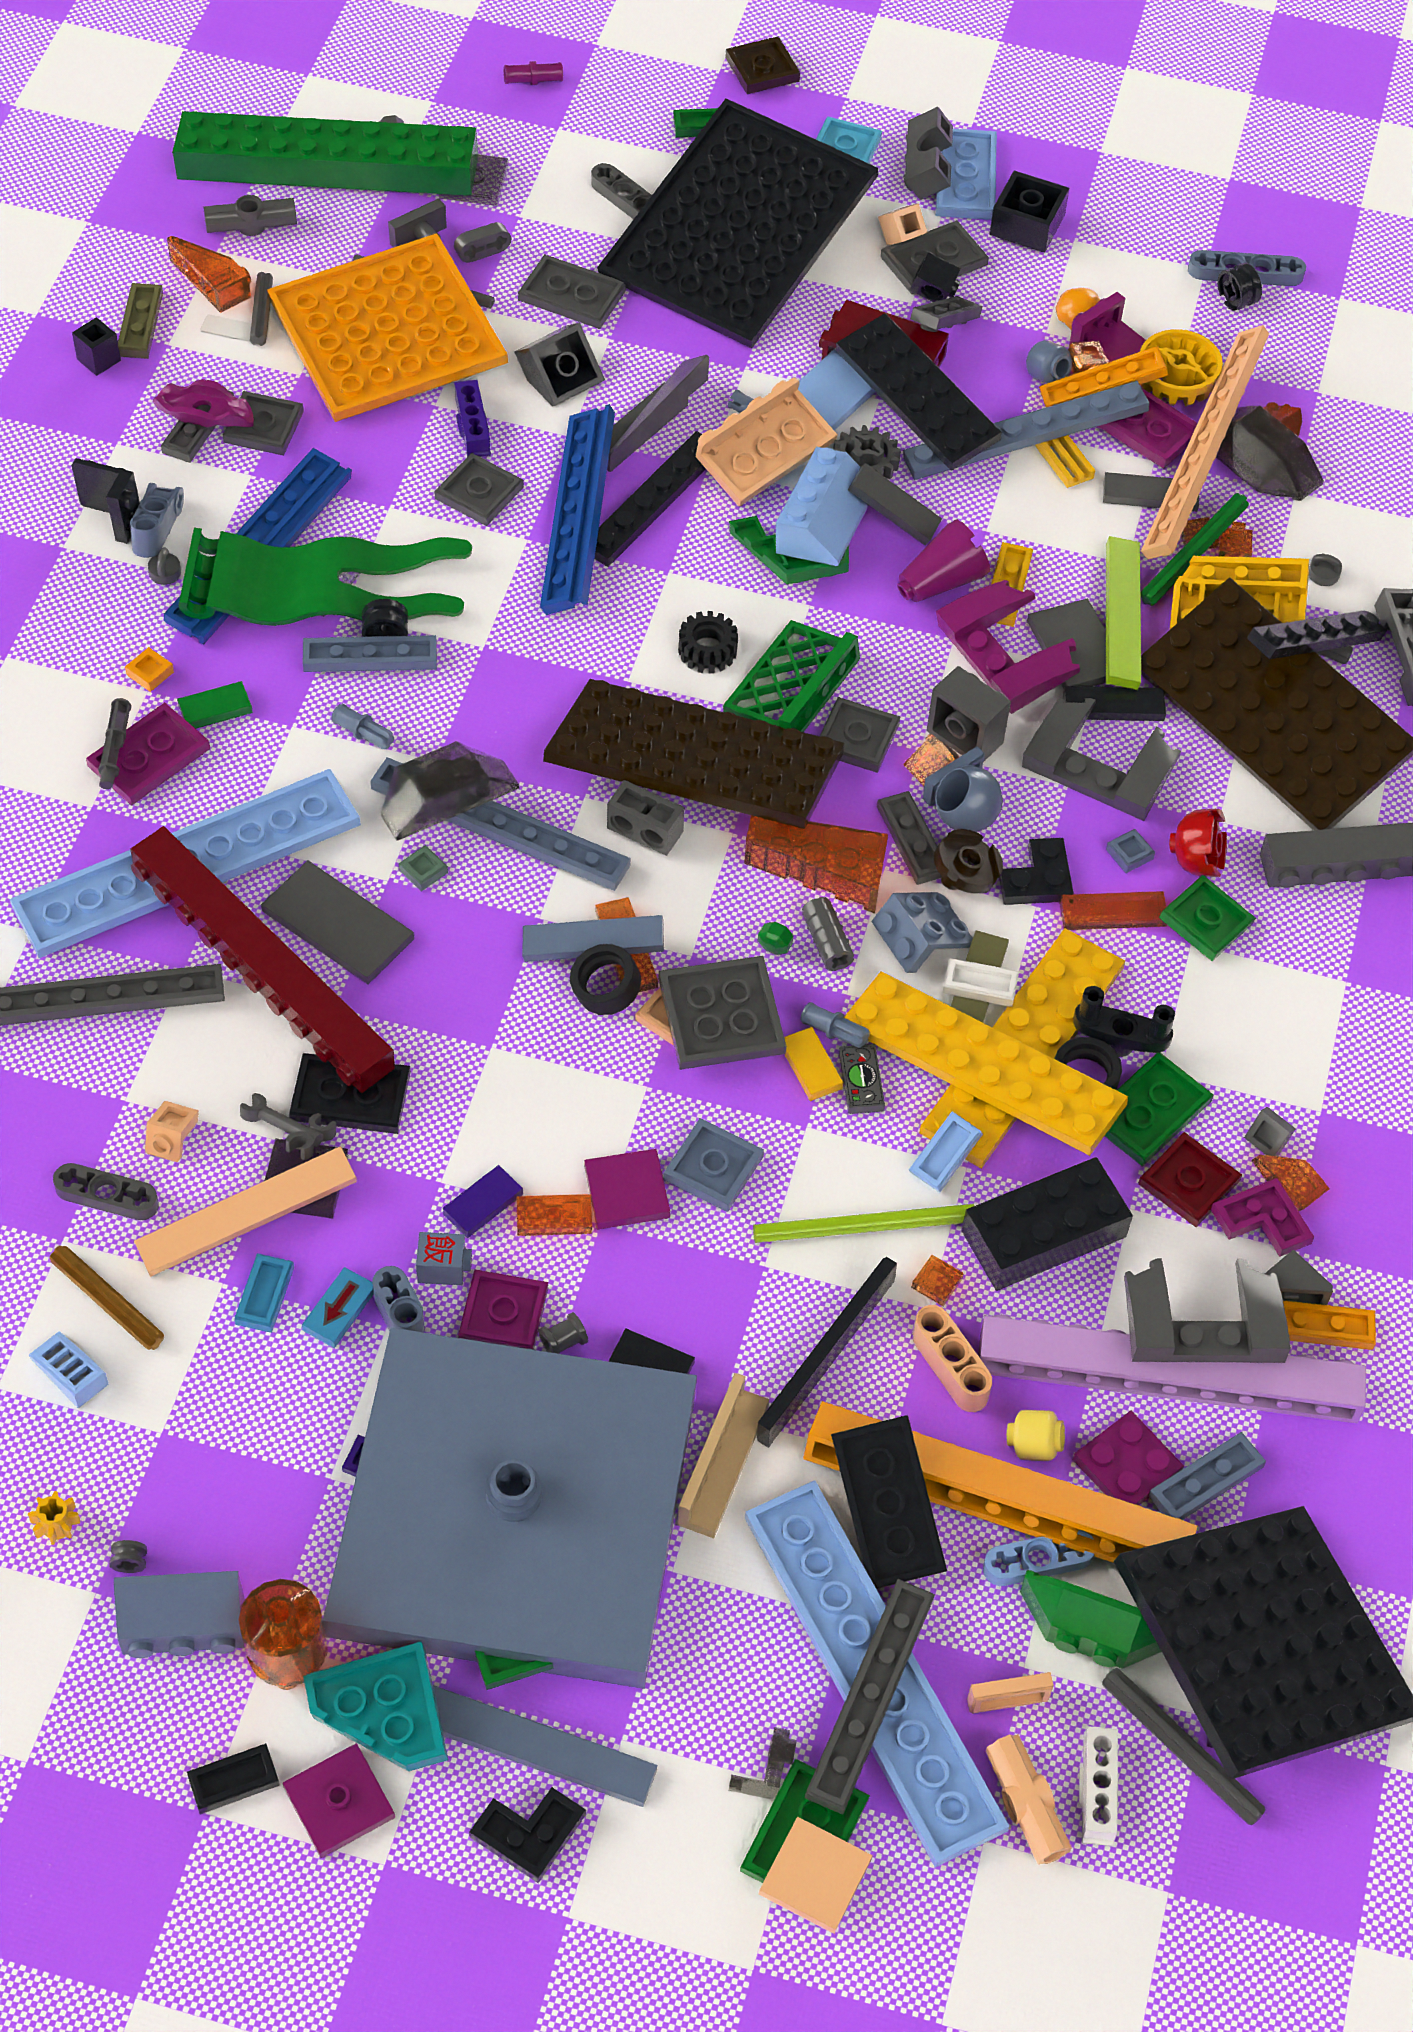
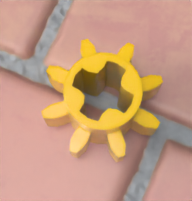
[28,1491,81,1545]

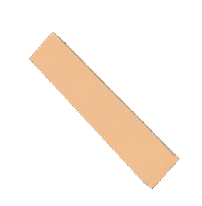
[134,1146,357,1277]

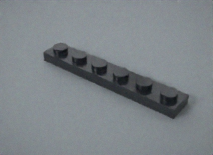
[594,431,706,567]
[1247,610,1387,659]

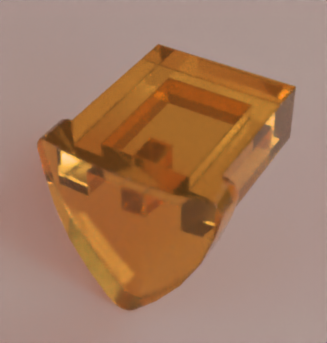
[903,733,959,787]

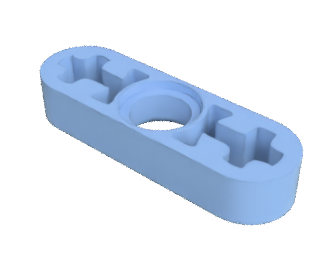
[983,1530,1094,1586]

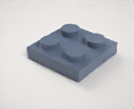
[663,1118,764,1212]

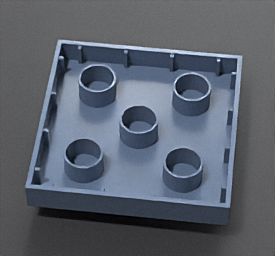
[322,1327,697,1689]

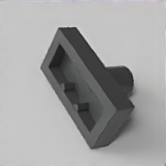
[388,198,447,248]

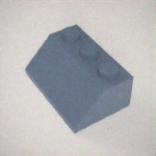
[114,1571,246,1658]

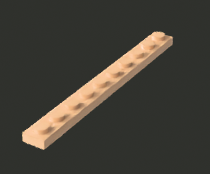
[1141,325,1269,560]

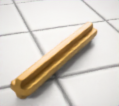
[49,1245,164,1350]

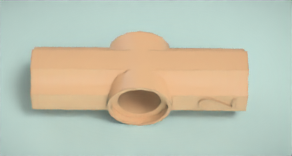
[985,1734,1072,1865]

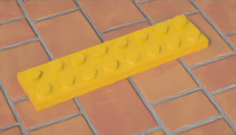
[919,928,1125,1169]
[843,971,1128,1156]

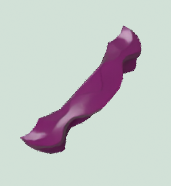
[153,379,254,427]

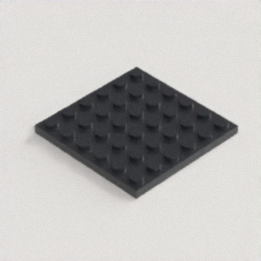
[1113,1506,1413,1780]

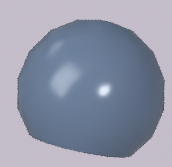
[935,765,1003,832]

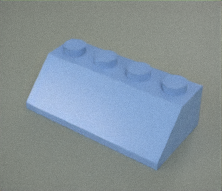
[776,446,868,566]

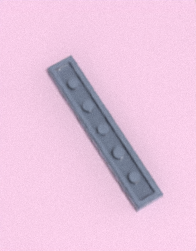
[433,1685,658,1807]

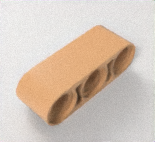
[913,1305,992,1412]

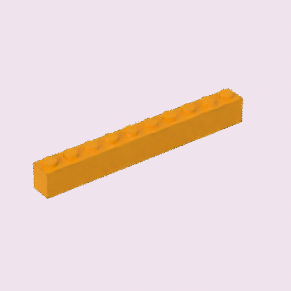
[803,1401,1198,1563]

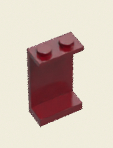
[819,299,949,367]

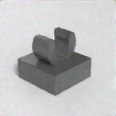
[1244,1107,1296,1160]

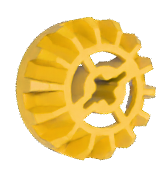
[1140,329,1223,406]

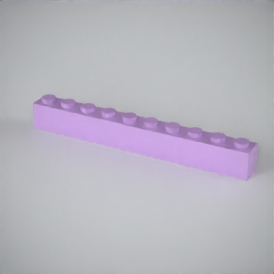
[978,1314,1366,1424]

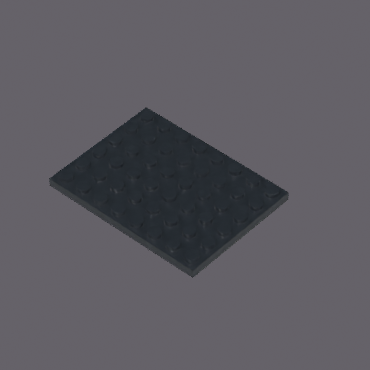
[597,98,878,348]

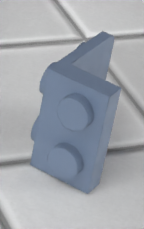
[871,892,973,973]

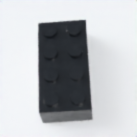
[961,1157,1133,1291]

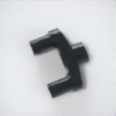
[1073,986,1175,1057]

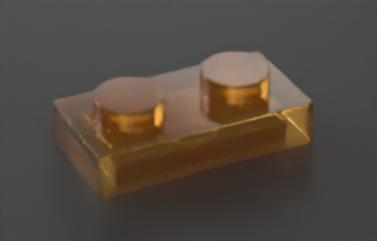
[517,1194,592,1236]

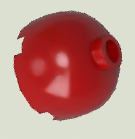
[1169,808,1227,877]

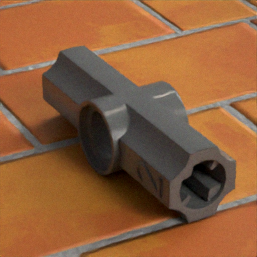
[203,195,297,236]

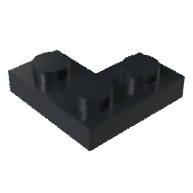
[999,838,1074,905]
[469,1787,586,1883]

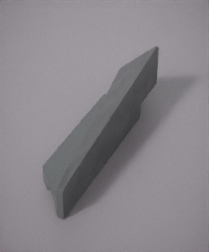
[607,355,709,472]

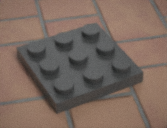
[658,956,787,1070]

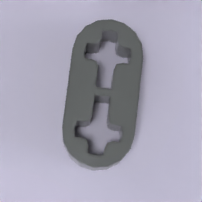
[454,222,512,263]

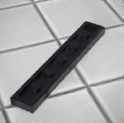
[757,1256,897,1448]

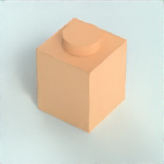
[878,203,928,245]

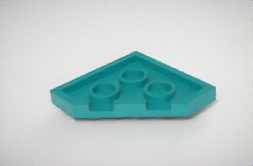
[303,1641,449,1772]

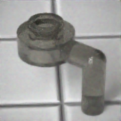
[728,1727,797,1799]

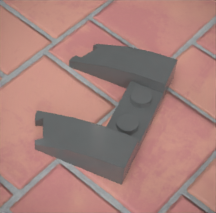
[1374,588,1413,706]
[1022,698,1181,821]
[1124,1258,1291,1363]

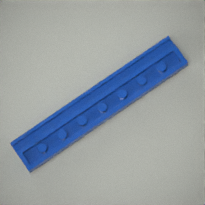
[540,404,615,615]
[164,448,352,645]

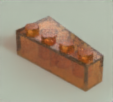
[744,815,888,914]

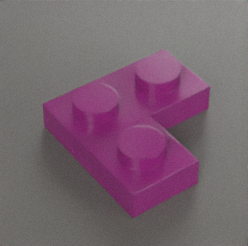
[1211,1178,1314,1257]

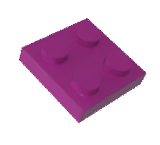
[1072,1410,1184,1505]

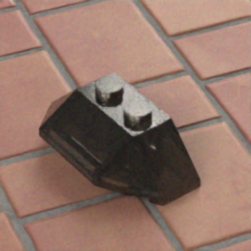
[1216,405,1324,501]
[381,741,520,841]

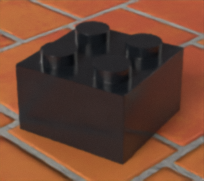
[989,170,1070,253]

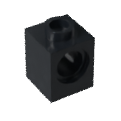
[909,252,961,302]

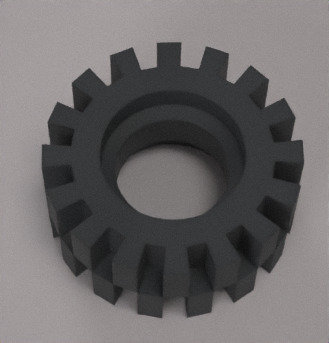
[678,611,738,674]

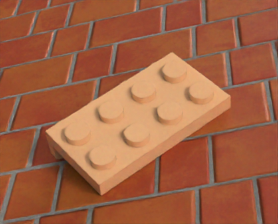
[695,377,838,507]

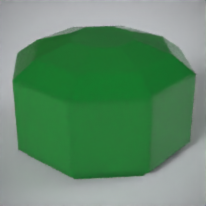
[758,921,794,955]

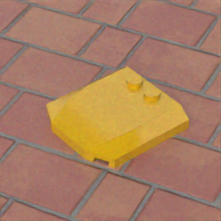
[1170,556,1309,629]

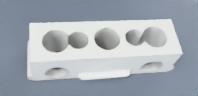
[1079,1726,1118,1846]

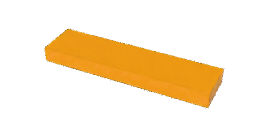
[1039,346,1168,407]

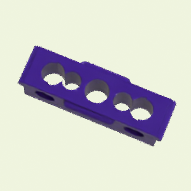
[454,379,491,457]

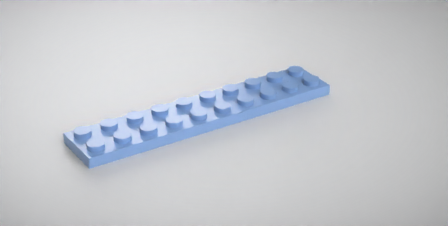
[10,769,361,958]
[745,1480,1010,1868]

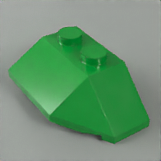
[1020,1570,1162,1669]

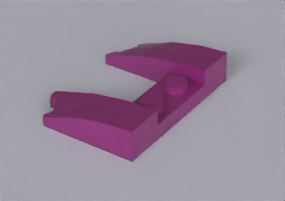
[936,580,1080,714]

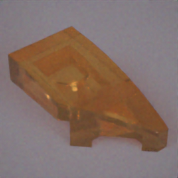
[1251,1155,1330,1212]

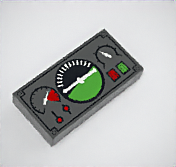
[839,1044,885,1114]

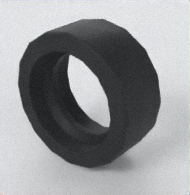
[569,944,641,1015]
[1054,1037,1122,1090]

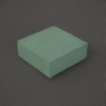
[399,845,448,892]

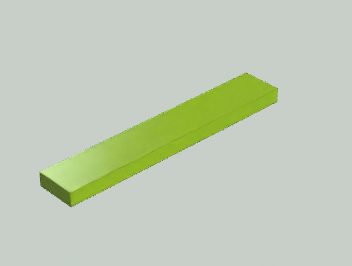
[1106,536,1141,690]

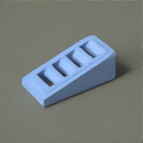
[29,1331,109,1408]

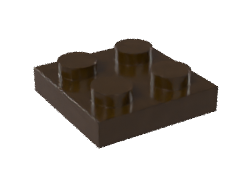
[725,36,800,94]

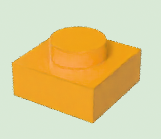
[125,647,174,692]

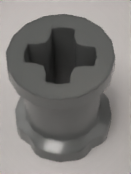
[538,1312,588,1354]

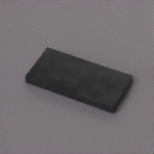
[831,1415,947,1589]

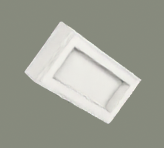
[942,958,1019,1007]

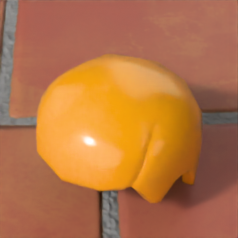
[1055,288,1100,330]

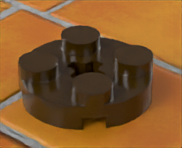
[934,829,1003,894]

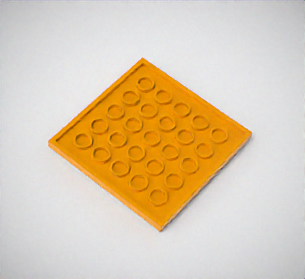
[267,233,508,422]

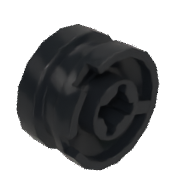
[1217,262,1262,311]
[362,599,408,637]

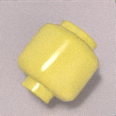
[1007,1410,1065,1461]

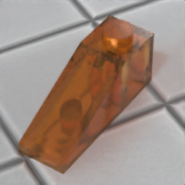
[167,236,252,313]

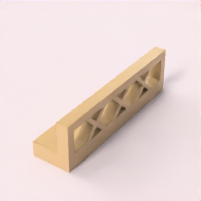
[677,1373,770,1539]

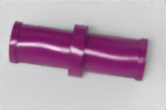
[503,61,563,85]

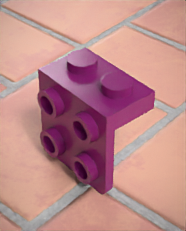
[1069,292,1146,367]

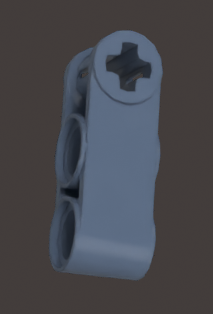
[130,482,184,558]

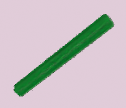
[1140,493,1249,606]

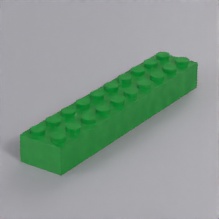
[172,111,478,196]

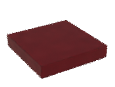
[1138,1132,1242,1228]

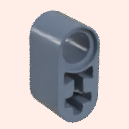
[373,1266,425,1333]

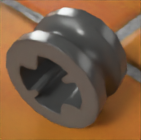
[109,1540,147,1573]

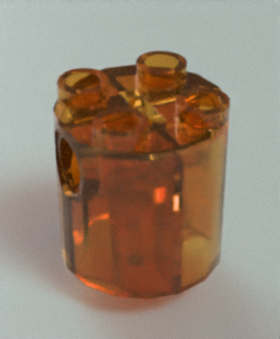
[238,1579,328,1690]

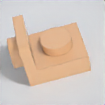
[145,1101,199,1162]

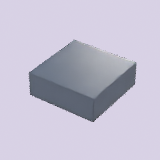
[1106,829,1155,873]

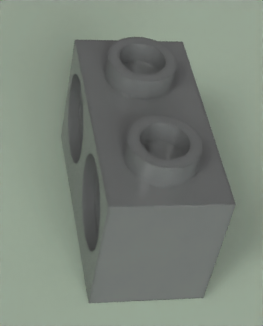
[607,780,685,856]

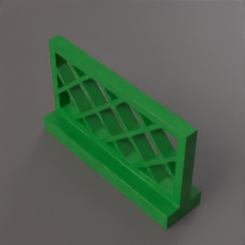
[723,620,860,732]

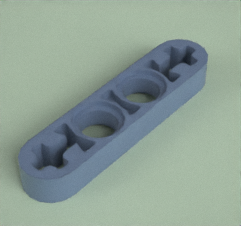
[1187,250,1306,286]

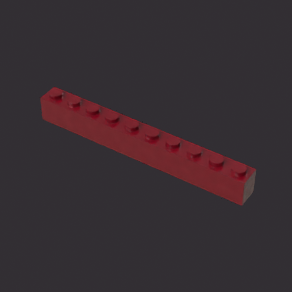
[130,826,395,1093]

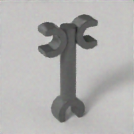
[240,1093,336,1160]

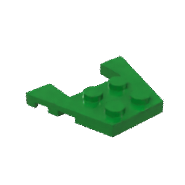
[729,516,849,585]

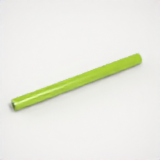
[753,1204,975,1243]

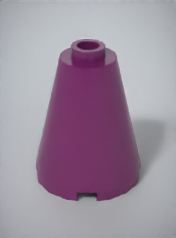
[897,519,991,602]

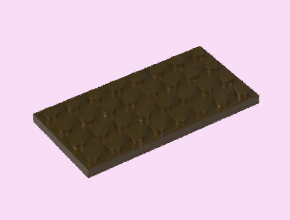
[1141,577,1413,830]
[543,679,845,829]

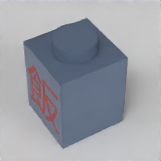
[416,1232,472,1285]

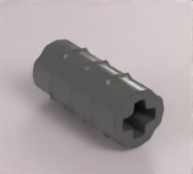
[802,897,854,971]

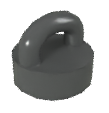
[148,547,181,585]
[1309,553,1342,586]

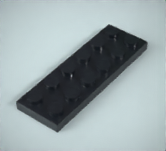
[836,313,1002,471]

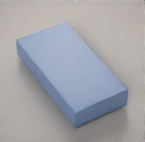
[909,1111,983,1193]

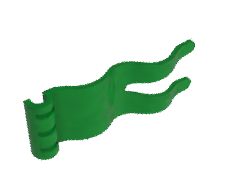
[178,527,472,626]

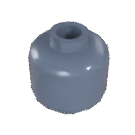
[1026,340,1072,384]

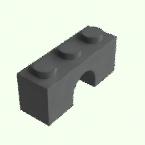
[903,106,953,200]

